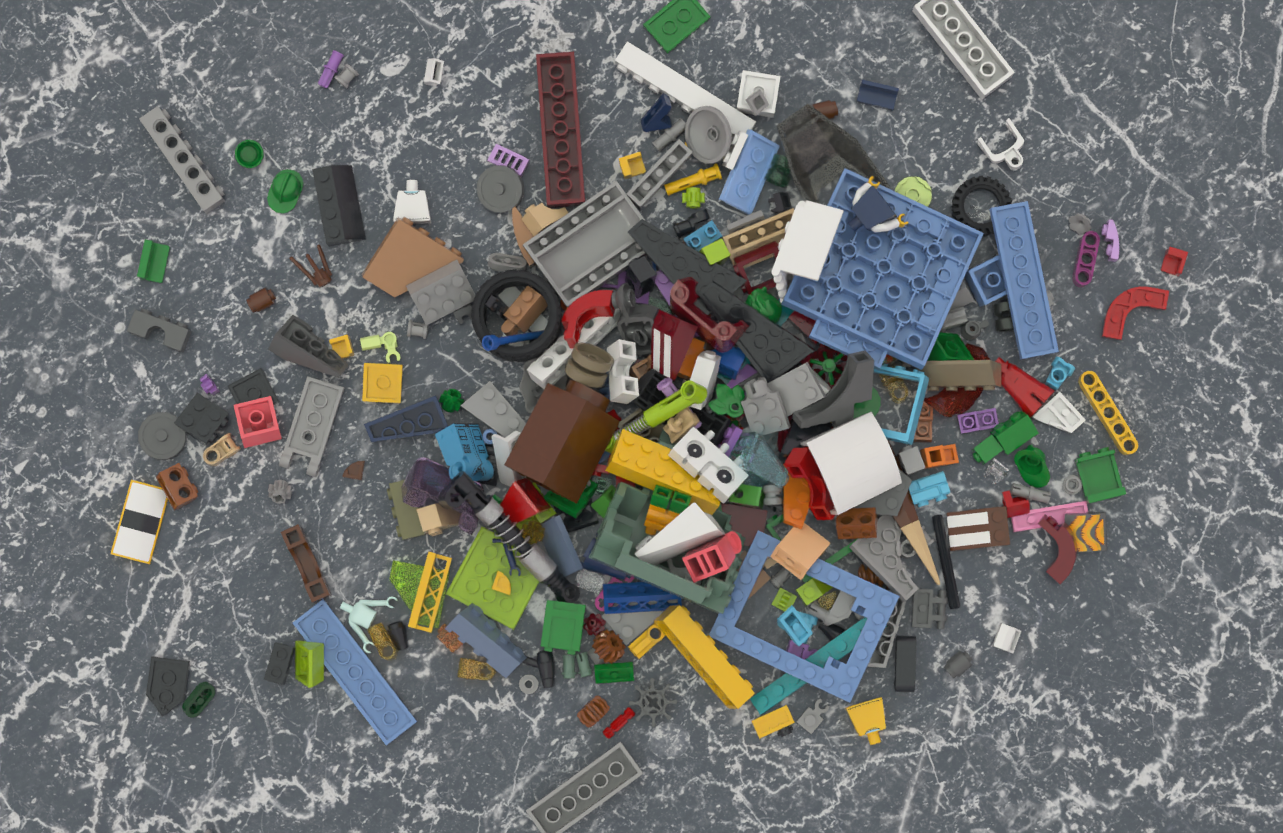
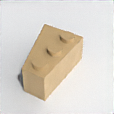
[416,503,464,537]

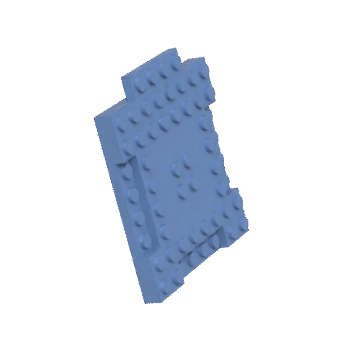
[781,168,984,370]

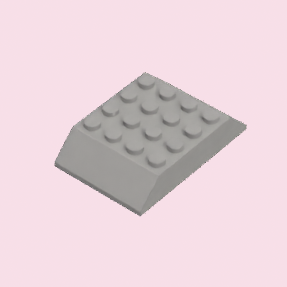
[523,181,647,307]

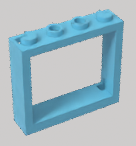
[873,363,929,445]

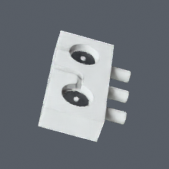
[668,427,749,504]

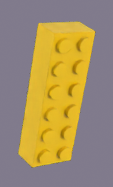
[605,429,721,515]
[654,605,755,709]

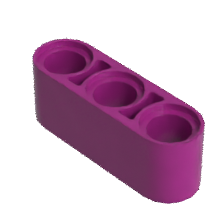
[1073,231,1100,287]

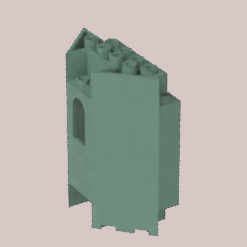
[588,482,745,614]

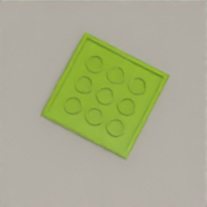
[446,526,539,630]

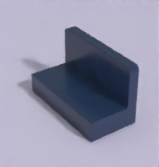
[856,80,899,111]

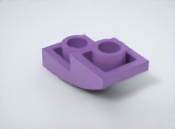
[957,408,999,434]

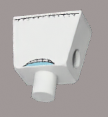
[393,180,431,224]

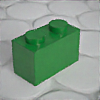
[990,411,1039,455]

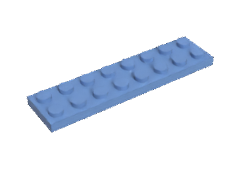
[989,201,1059,359]
[293,599,417,745]

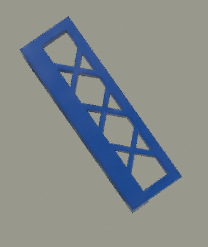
[603,582,682,614]

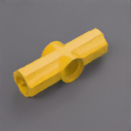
[628,623,665,659]

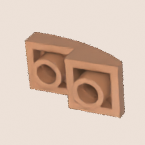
[913,401,933,442]

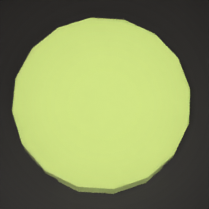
[894,177,932,207]

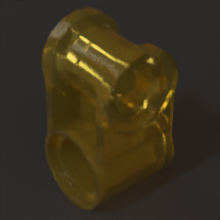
[878,365,908,404]
[457,658,496,680]

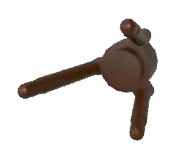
[289,245,332,288]

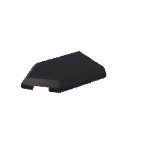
[146,656,190,717]

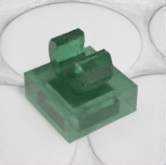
[592,476,612,496]

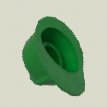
[267,169,303,214]
[1014,444,1050,488]

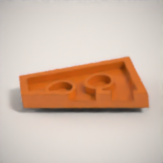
[782,464,810,529]

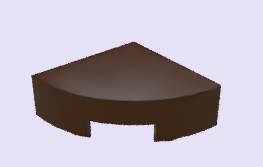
[342,461,365,480]

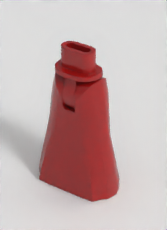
[995,357,1055,418]

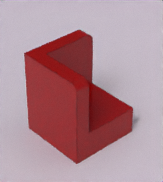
[1160,247,1188,276]
[1002,490,1030,518]

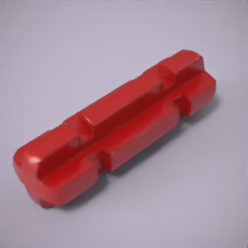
[603,707,635,739]

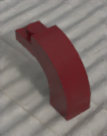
[1038,514,1077,584]

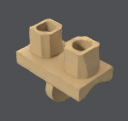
[663,407,699,444]

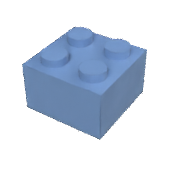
[964,255,1007,307]

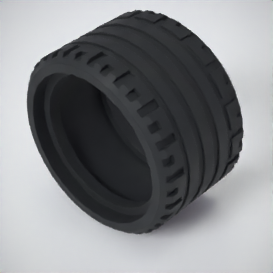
[471,269,562,362]

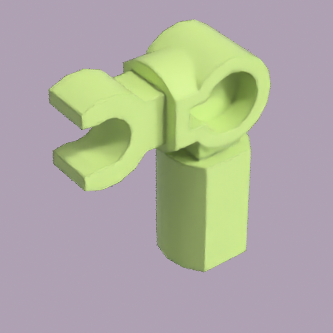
[360,332,401,363]

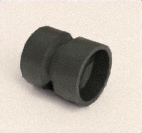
[993,302,1014,332]

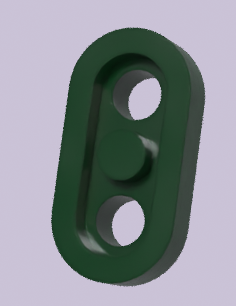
[182,682,215,718]

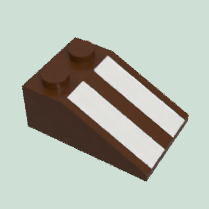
[946,506,1010,551]

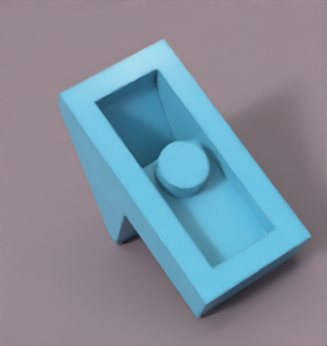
[777,605,813,646]

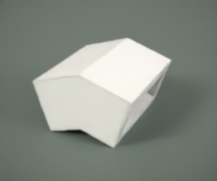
[424,58,444,86]
[992,623,1021,653]

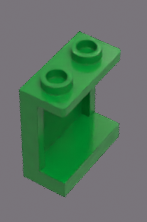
[1075,447,1126,504]

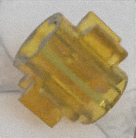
[522,521,545,544]

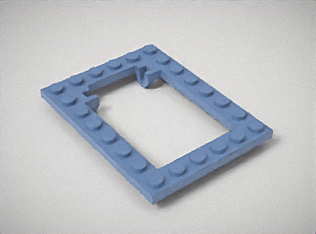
[709,531,900,703]

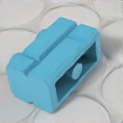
[909,471,950,508]

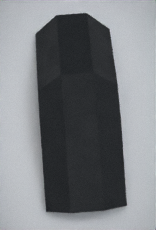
[632,369,731,447]

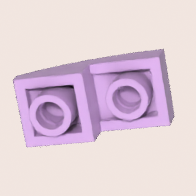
[1101,219,1119,262]

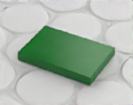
[643,0,711,54]

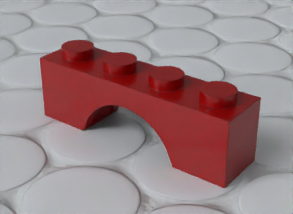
[784,447,835,520]

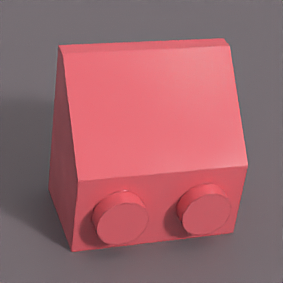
[234,396,282,448]

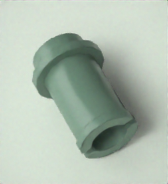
[575,652,593,678]
[561,655,577,679]

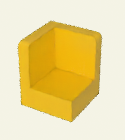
[619,152,646,179]
[329,335,355,359]

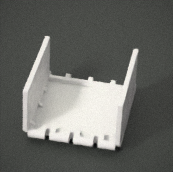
[772,200,844,303]

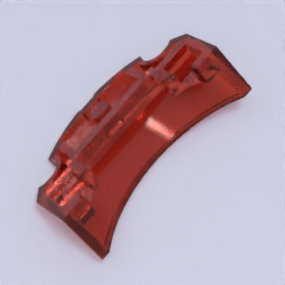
[924,343,990,417]

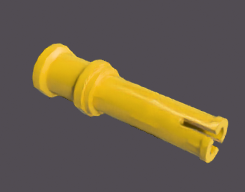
[664,163,722,196]

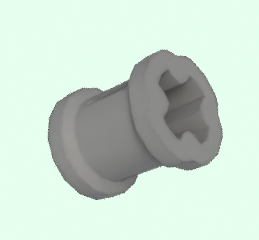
[334,63,359,89]
[407,320,429,339]

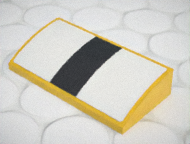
[111,480,168,564]

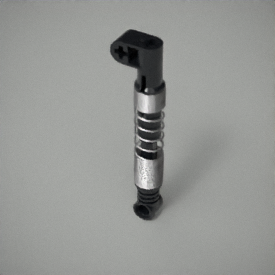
[438,471,580,603]

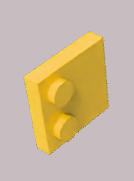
[362,363,403,403]

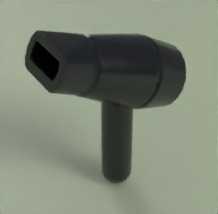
[522,650,555,688]

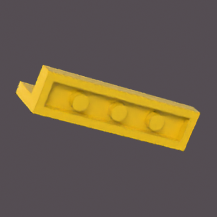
[408,551,452,633]

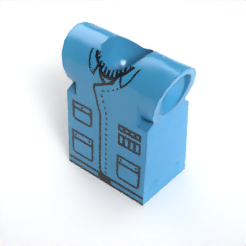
[435,423,494,481]

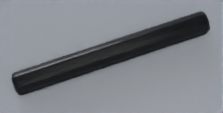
[932,514,960,609]

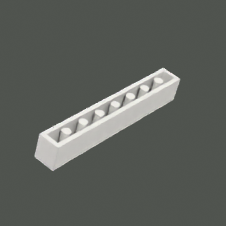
[615,41,756,140]

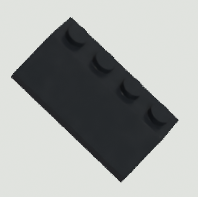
[312,165,366,247]

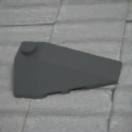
[268,315,348,378]

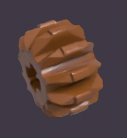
[592,630,626,664]
[577,696,610,728]

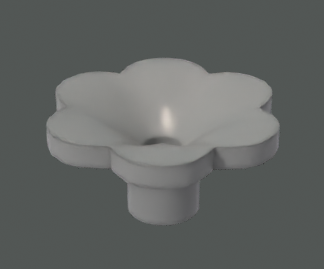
[1069,213,1091,235]

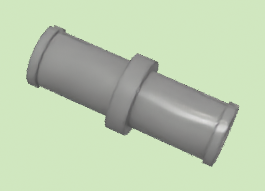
[652,118,686,152]
[1010,483,1051,504]

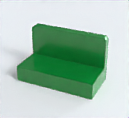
[137,239,170,283]

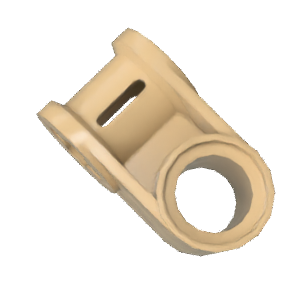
[203,433,241,466]

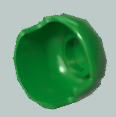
[235,140,264,168]

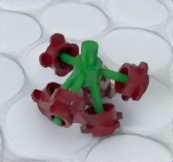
[799,343,848,389]

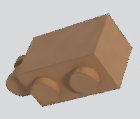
[501,286,548,336]

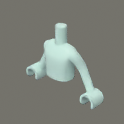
[340,597,398,653]

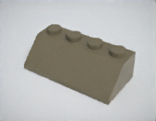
[917,360,1001,391]

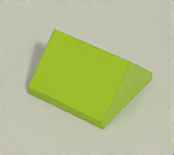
[295,641,324,688]

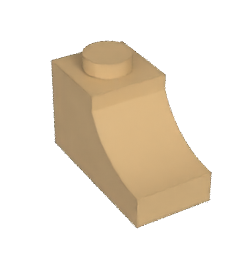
[521,203,569,236]

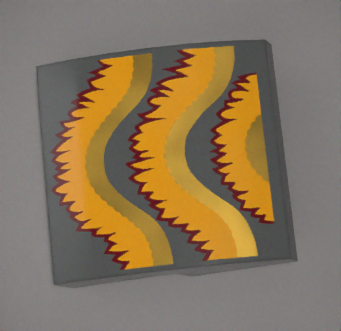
[1065,512,1107,552]

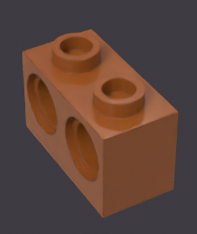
[156,463,198,511]
[836,507,878,539]

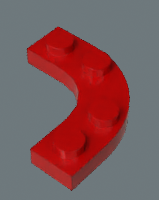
[1102,287,1169,340]

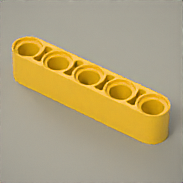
[1078,371,1138,455]

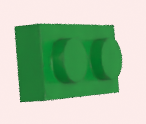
[594,662,634,684]

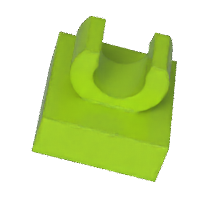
[771,588,797,612]

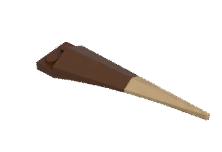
[887,440,940,585]

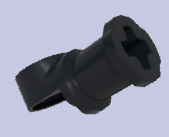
[672,209,710,239]

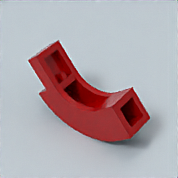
[561,290,615,348]

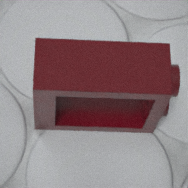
[733,241,779,295]

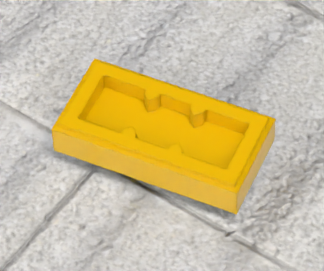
[752,705,795,739]

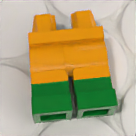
[644,485,692,535]

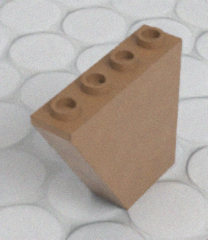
[361,217,464,297]

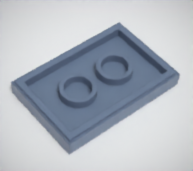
[536,515,583,577]

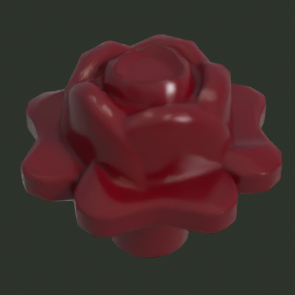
[583,613,606,636]

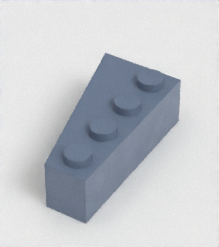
[445,603,527,678]

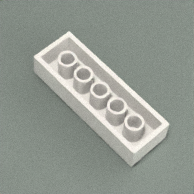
[912,0,1015,100]

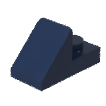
[641,93,672,132]

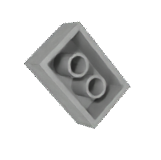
[406,260,475,325]

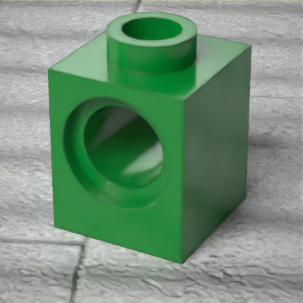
[972,435,1004,465]

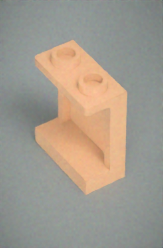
[770,523,830,580]

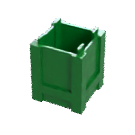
[541,600,586,655]

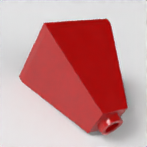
[500,478,551,524]

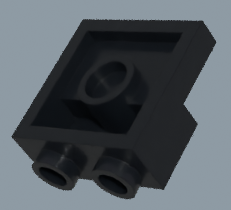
[174,392,229,446]

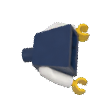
[848,176,908,232]

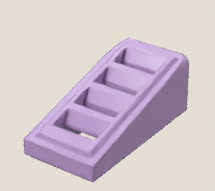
[487,144,530,177]

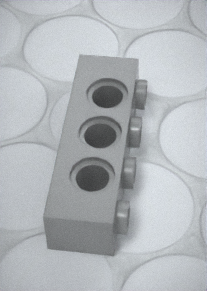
[627,139,693,210]

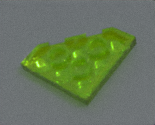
[389,560,450,628]

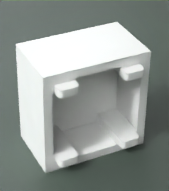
[737,70,780,118]

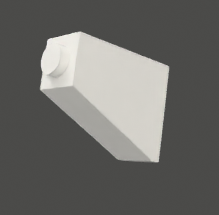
[690,350,721,410]

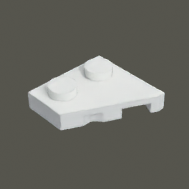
[722,131,748,170]
[1032,392,1085,433]

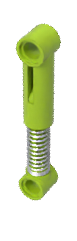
[605,380,707,453]

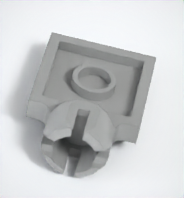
[741,377,791,438]

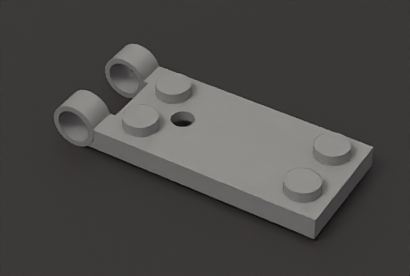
[732,362,826,439]
[279,376,345,477]
[602,567,682,646]

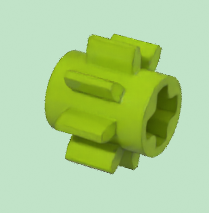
[682,187,705,209]

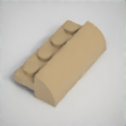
[722,208,794,268]

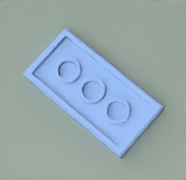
[719,130,780,215]

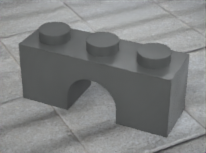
[127,309,191,353]

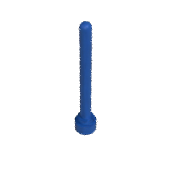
[482,330,544,351]

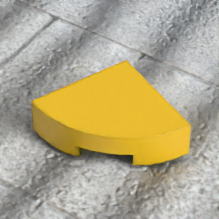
[492,571,511,595]

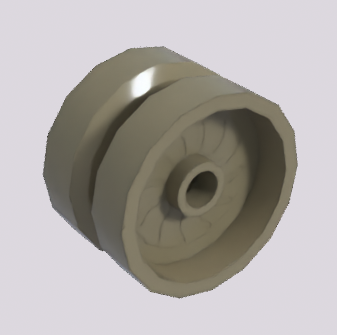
[565,342,614,388]

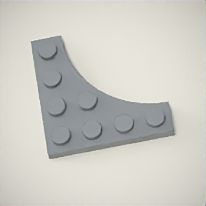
[849,515,919,603]

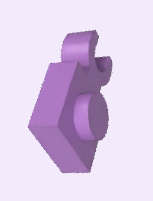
[200,374,220,396]
[786,639,818,660]

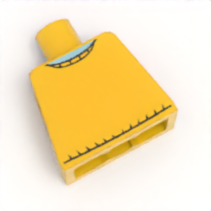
[845,697,886,745]

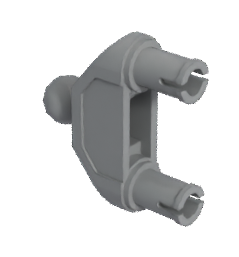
[808,591,864,626]

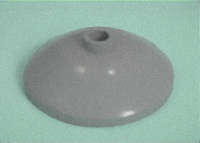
[685,106,732,164]

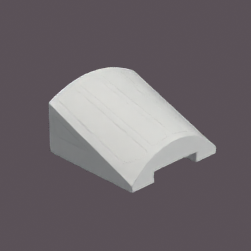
[801,412,902,515]
[634,502,725,566]

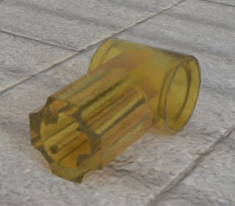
[367,622,398,661]

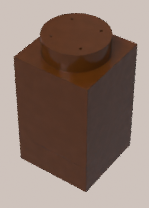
[504,379,620,504]

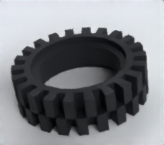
[951,176,1012,237]

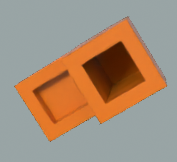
[920,444,959,469]

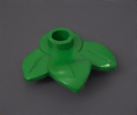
[708,384,745,418]

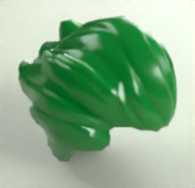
[746,286,782,323]

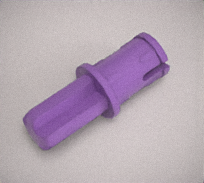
[318,50,344,88]

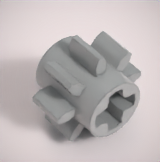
[268,480,292,504]

